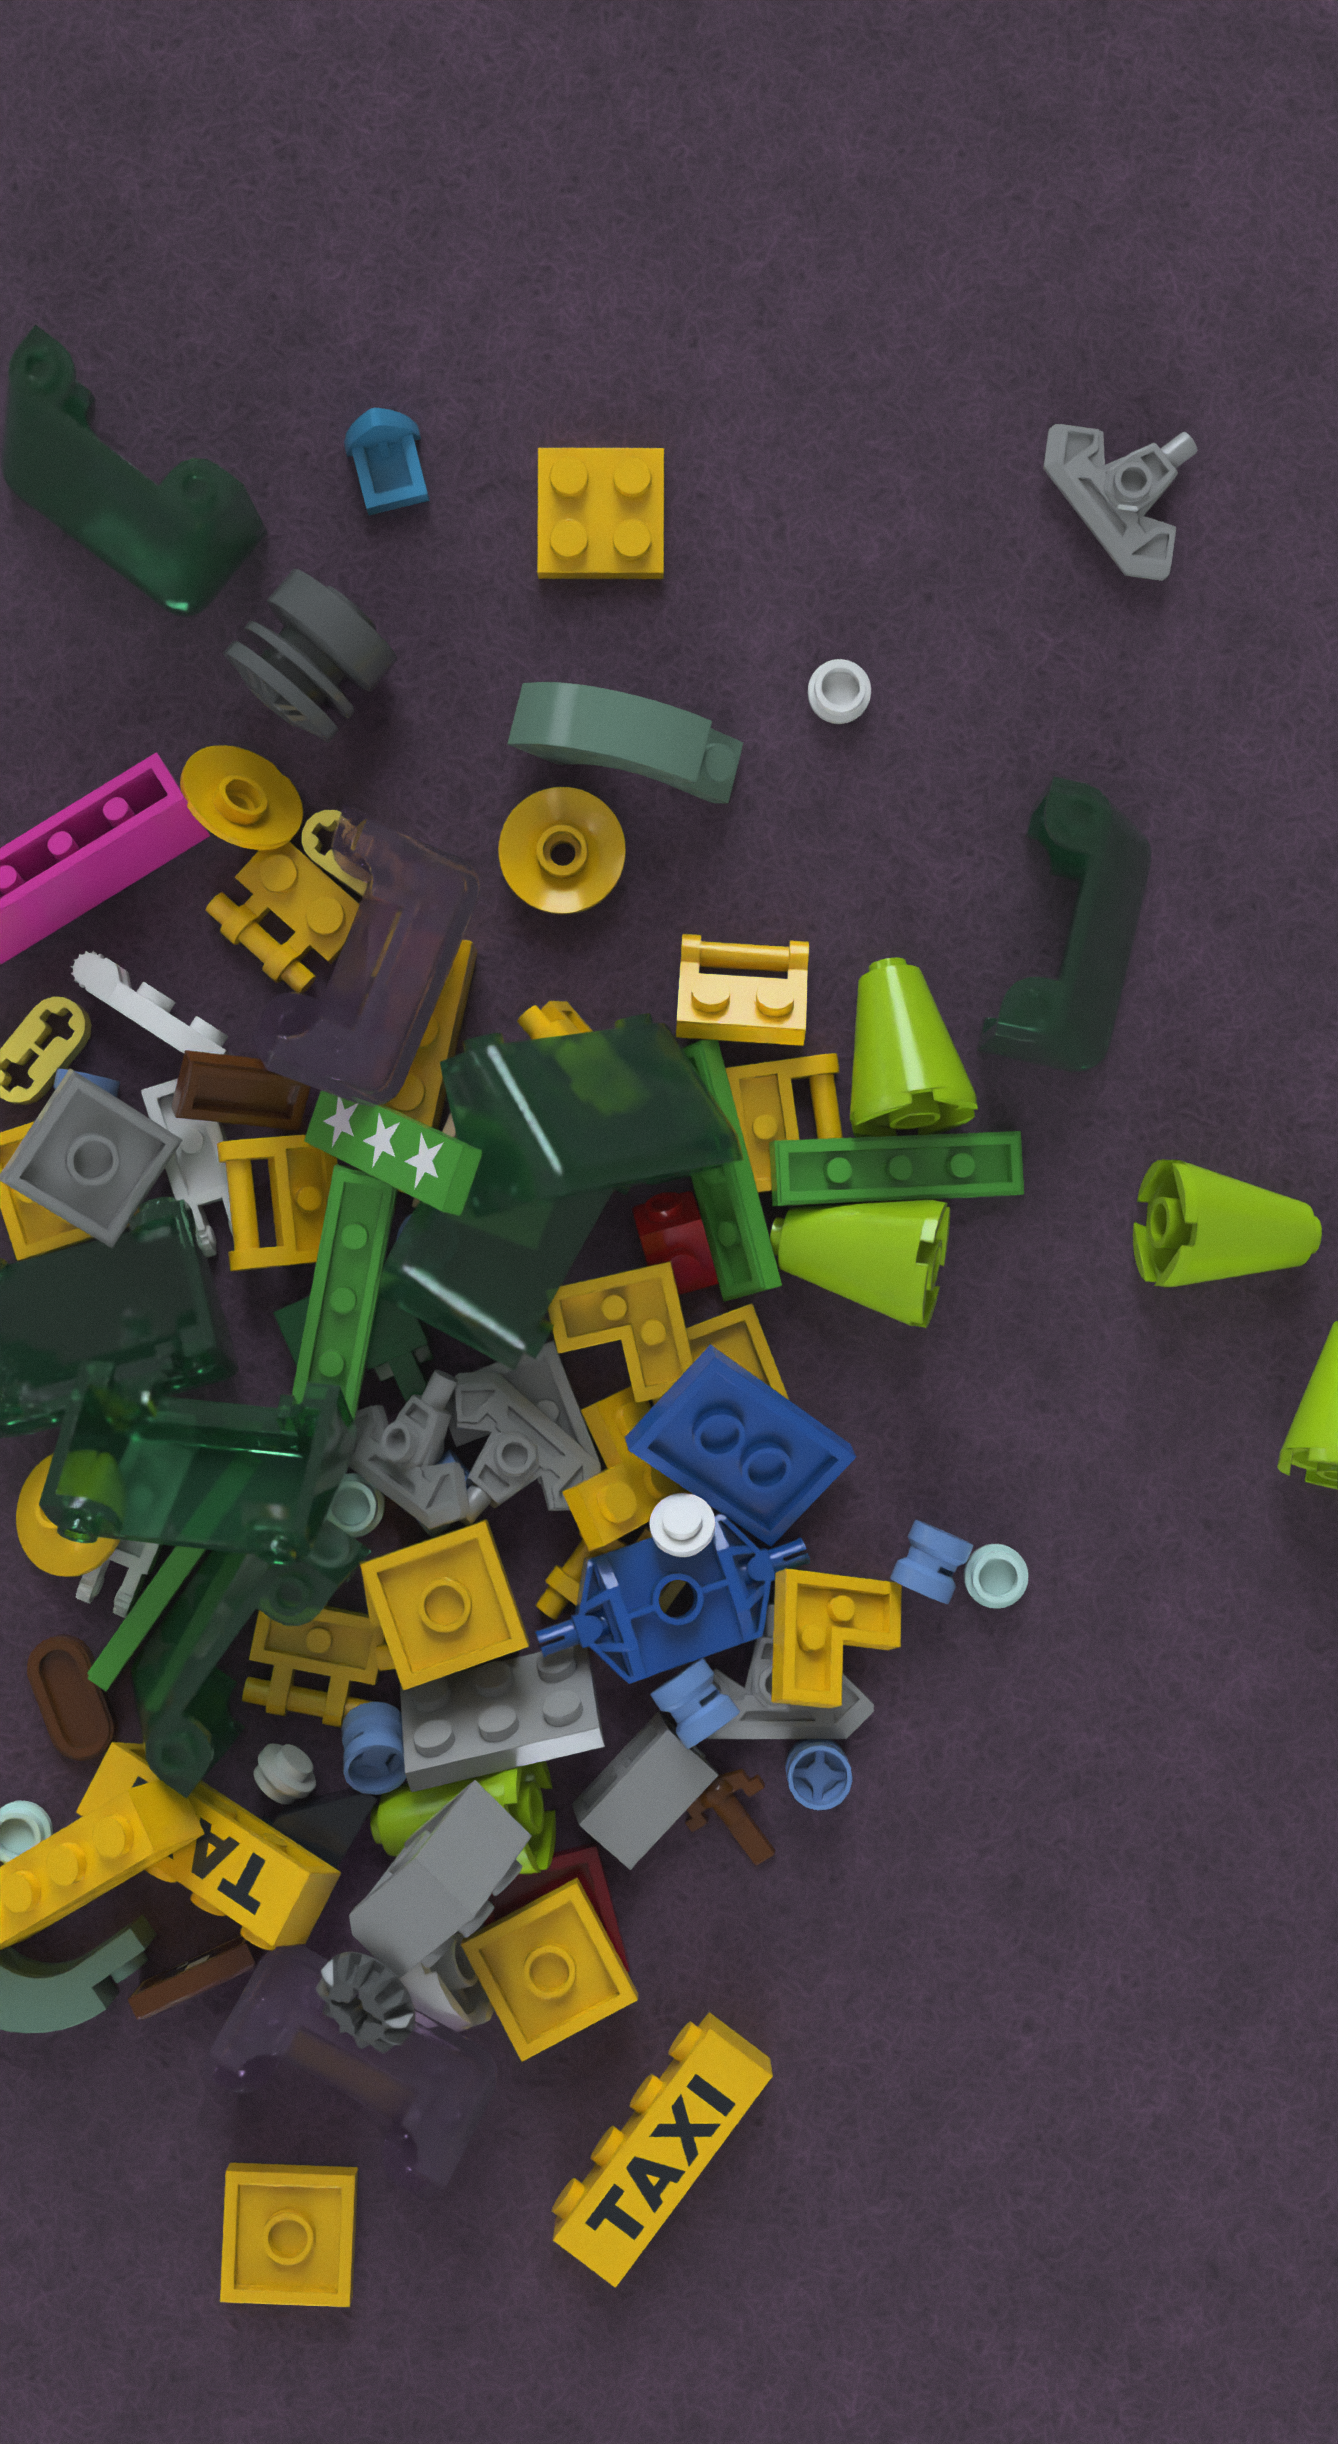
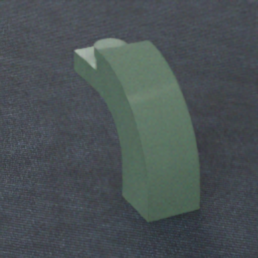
[507,682,744,803]
[0,1914,157,2033]

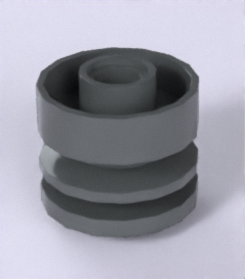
[223,569,398,743]

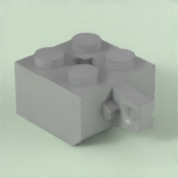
[349,1780,532,1979]

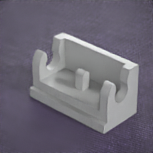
[572,1711,719,1870]

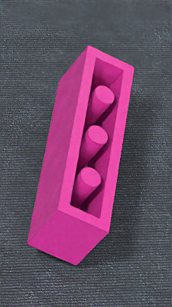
[0,752,210,965]

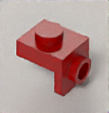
[632,1191,719,1295]

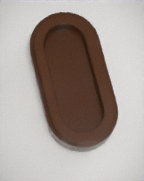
[27,1634,117,1761]

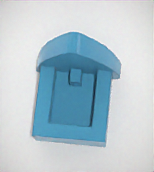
[344,408,430,515]

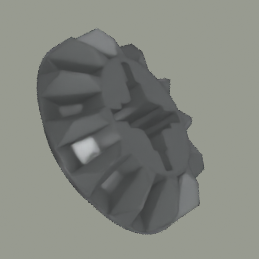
[315,1952,416,2054]

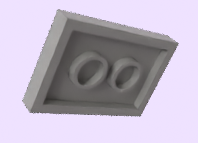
[400,1644,605,1792]

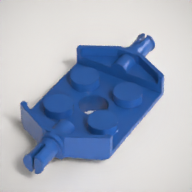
[534,1512,810,1684]

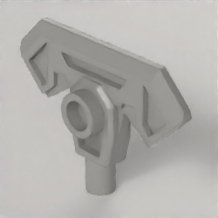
[1043,424,1198,581]
[339,1370,469,1529]
[452,1372,601,1526]
[707,1602,874,1739]

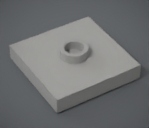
[0,1068,183,1248]

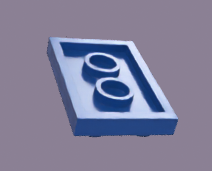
[625,1344,856,1547]

